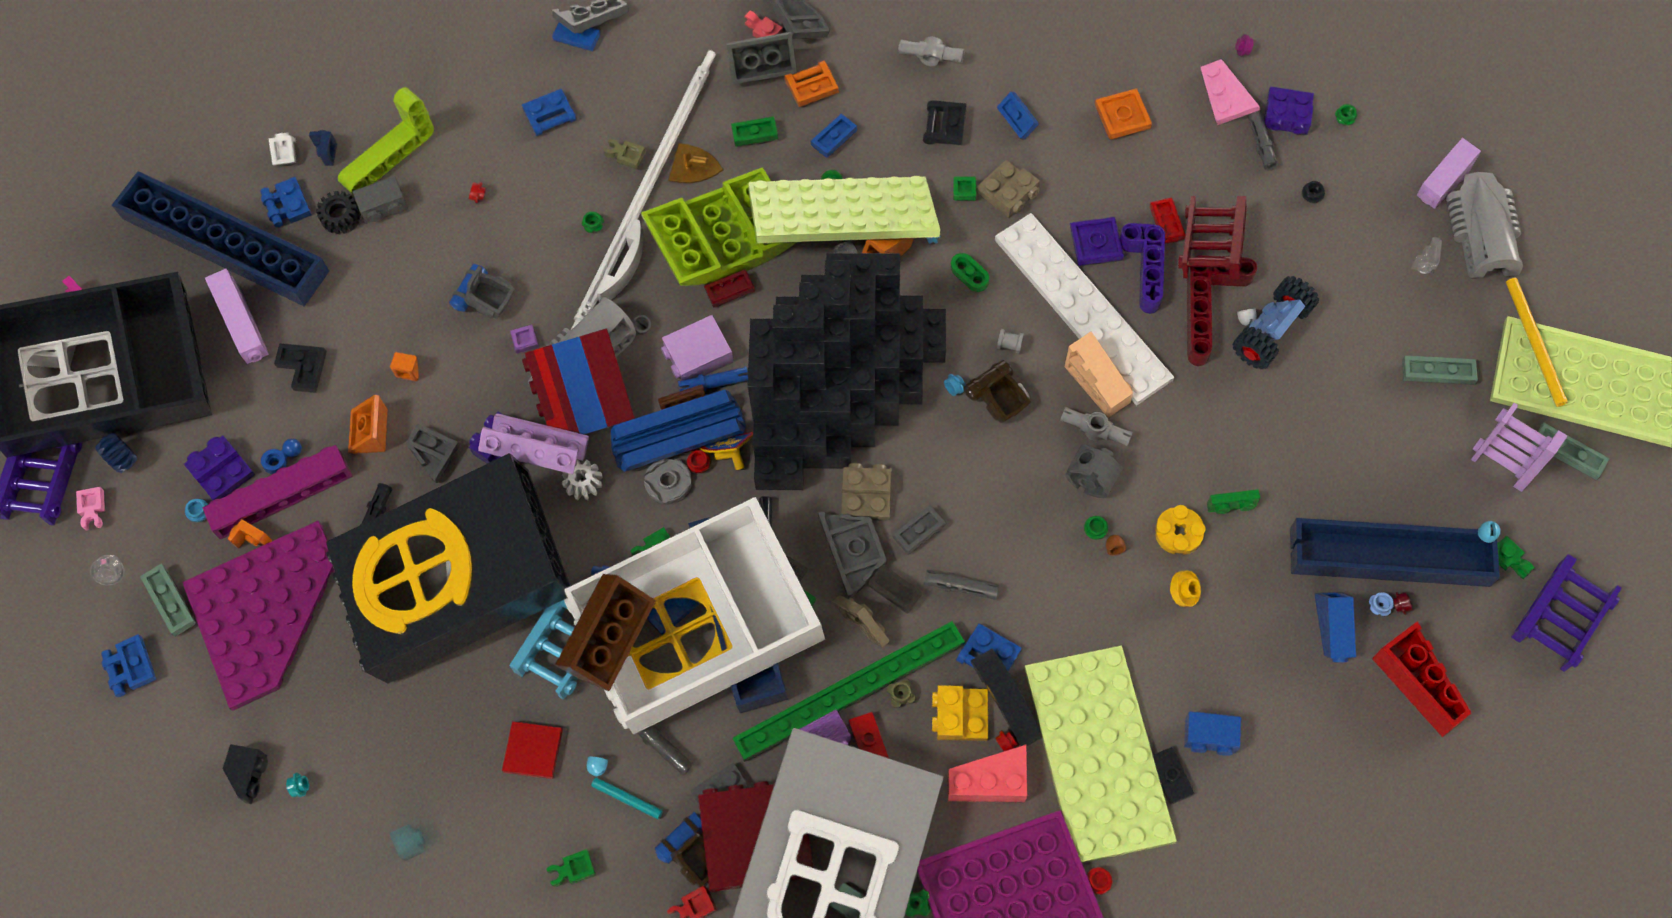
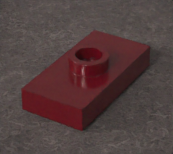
[704,269,755,308]

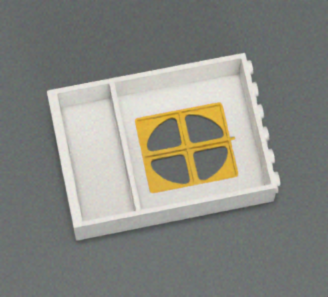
[564,497,825,734]

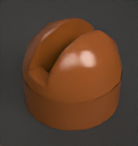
[1105,535,1127,556]

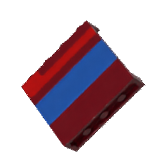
[522,328,635,434]

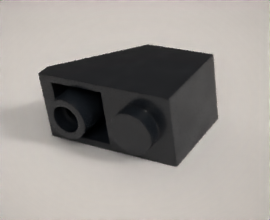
[222,744,268,804]

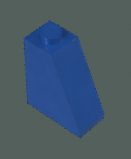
[1315,592,1356,662]

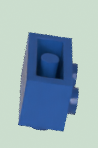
[1184,711,1241,756]

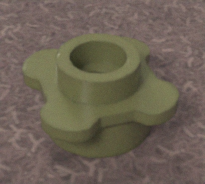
[887,680,915,708]

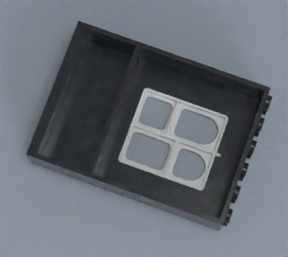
[0,272,212,458]

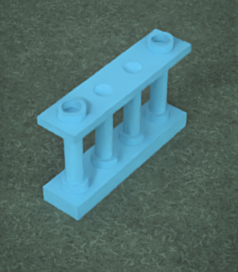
[509,600,577,700]

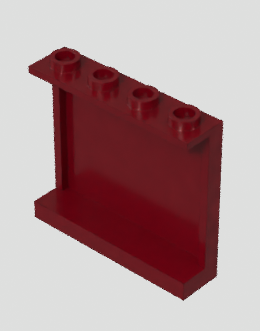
[697,781,814,893]

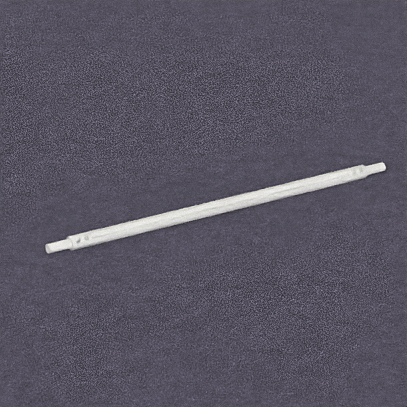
[570,50,716,331]

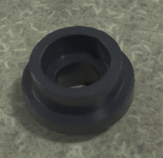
[1302,181,1325,203]

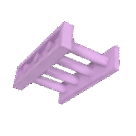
[1471,403,1567,492]
[478,413,589,474]

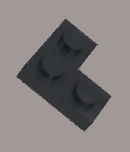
[274,343,327,393]

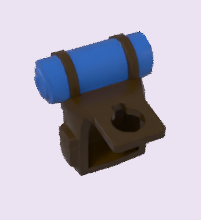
[654,812,708,887]

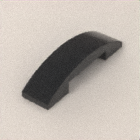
[970,649,1042,747]

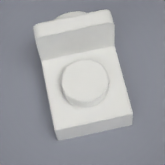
[269,133,297,166]

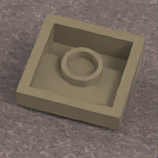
[976,160,1040,218]
[841,463,891,520]

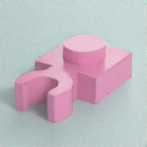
[76,487,105,531]

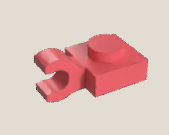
[745,11,783,38]

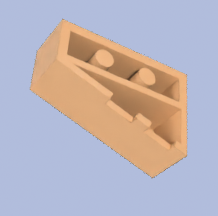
[1065,331,1133,418]

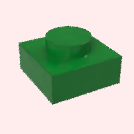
[953,176,976,201]

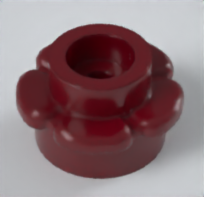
[1393,592,1414,615]

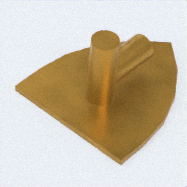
[668,143,723,183]

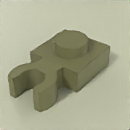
[604,139,646,169]

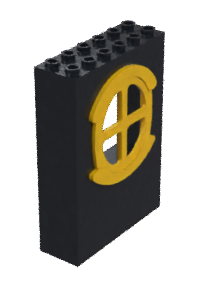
[326,453,570,684]

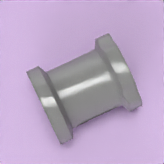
[997,329,1024,354]

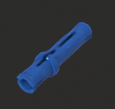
[678,366,748,392]

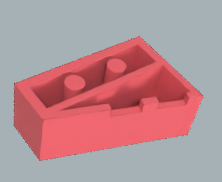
[948,745,1027,802]

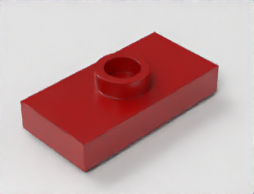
[1149,197,1186,244]
[849,712,889,759]

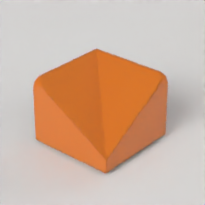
[390,352,419,381]

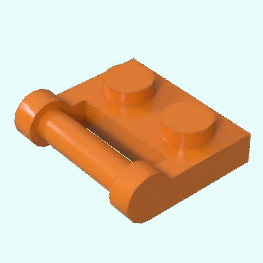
[784,61,839,107]

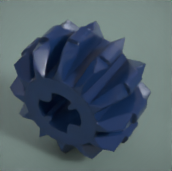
[95,433,137,473]

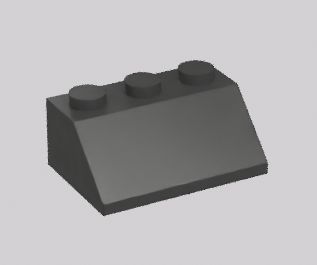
[726,32,797,85]

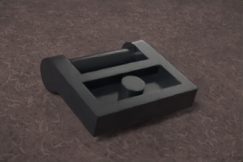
[923,100,967,145]

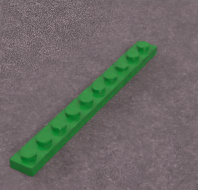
[732,621,965,762]

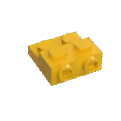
[932,685,988,741]

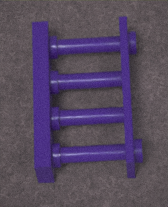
[0,442,82,525]
[1511,554,1622,672]

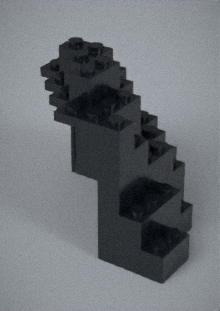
[747,253,946,490]

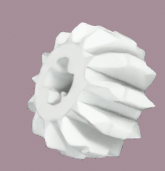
[562,459,603,500]

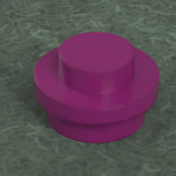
[1235,34,1254,56]

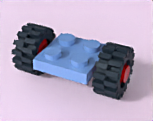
[1232,276,1319,370]

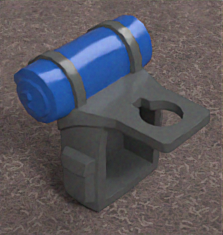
[449,264,515,319]

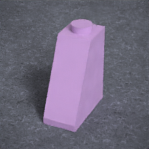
[1417,138,1481,209]

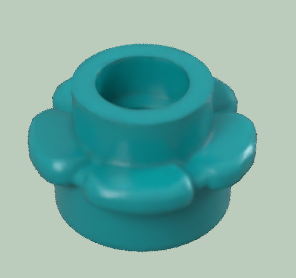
[286,773,309,797]

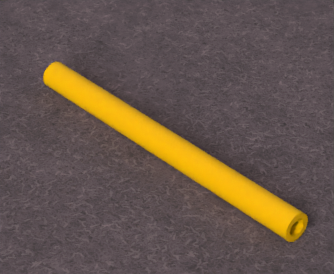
[1506,278,1568,407]

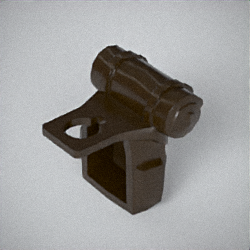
[964,360,1031,423]

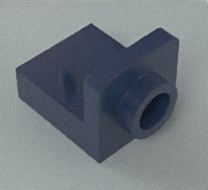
[309,130,337,166]

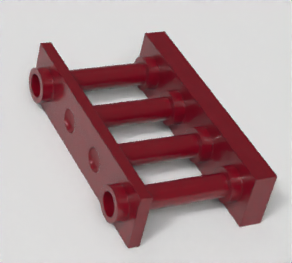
[1178,196,1247,279]

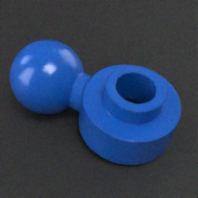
[261,439,302,474]

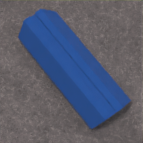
[611,389,746,472]

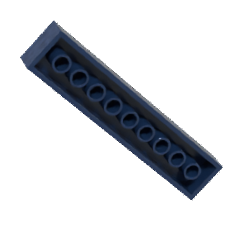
[112,171,329,307]

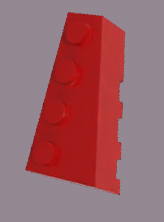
[1372,621,1472,737]

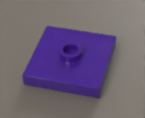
[1070,217,1124,266]

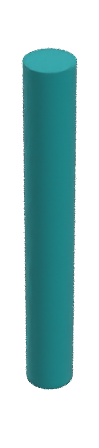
[591,777,663,820]

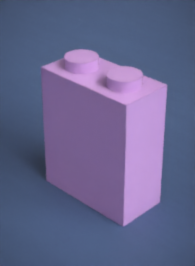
[661,315,734,381]

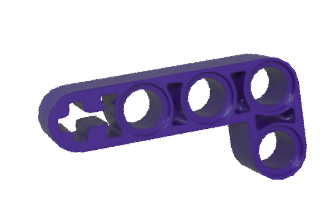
[1120,223,1165,314]

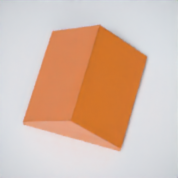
[348,395,388,454]

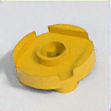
[1155,505,1205,555]

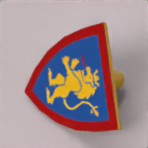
[699,432,753,470]

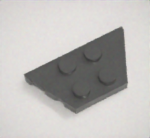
[818,511,887,599]

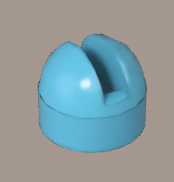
[1478,521,1501,543]
[587,756,608,776]

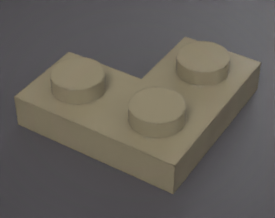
[832,595,890,647]

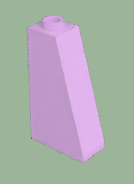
[205,268,269,364]

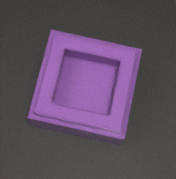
[510,325,539,354]

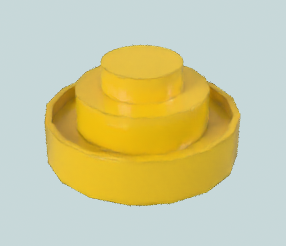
[1170,570,1201,607]

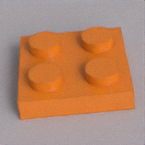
[1095,88,1152,140]

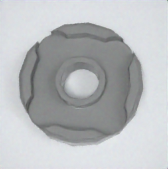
[644,458,692,504]

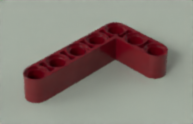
[1187,255,1257,366]

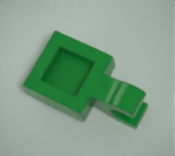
[1497,536,1535,579]

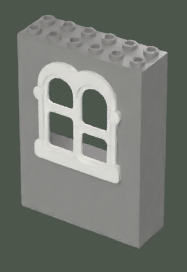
[732,728,943,918]

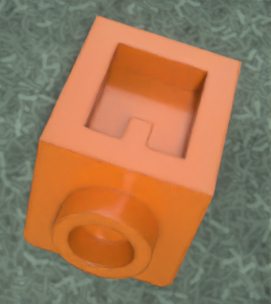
[228,519,272,548]

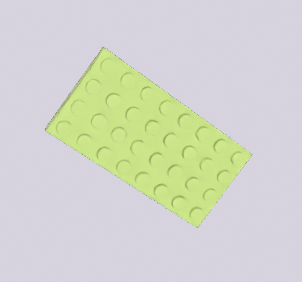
[749,176,940,243]
[1490,316,1672,448]
[1024,646,1177,863]

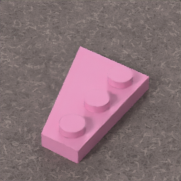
[1200,59,1261,125]

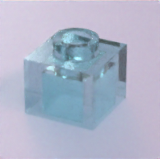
[389,824,425,861]

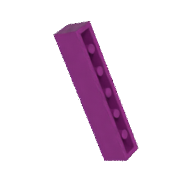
[202,445,353,540]

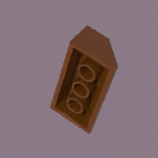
[555,574,656,691]

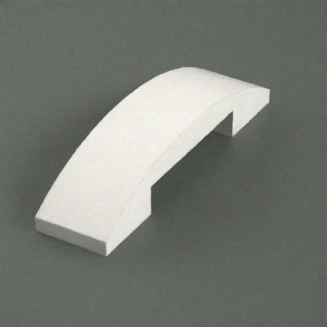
[596,219,643,301]

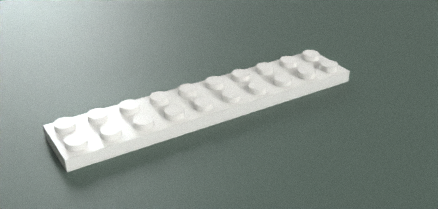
[995,213,1174,406]

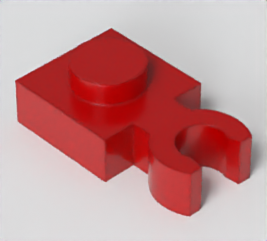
[667,886,717,918]

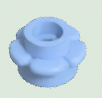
[1369,593,1394,616]

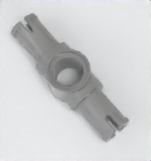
[899,37,964,66]
[1060,407,1133,446]

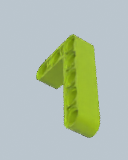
[338,87,434,195]

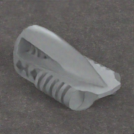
[1446,172,1523,278]
[528,297,636,385]

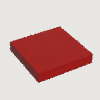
[502,721,563,779]

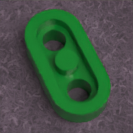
[951,253,989,292]

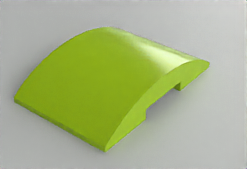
[641,167,797,286]

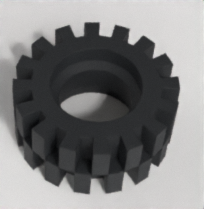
[316,191,361,234]

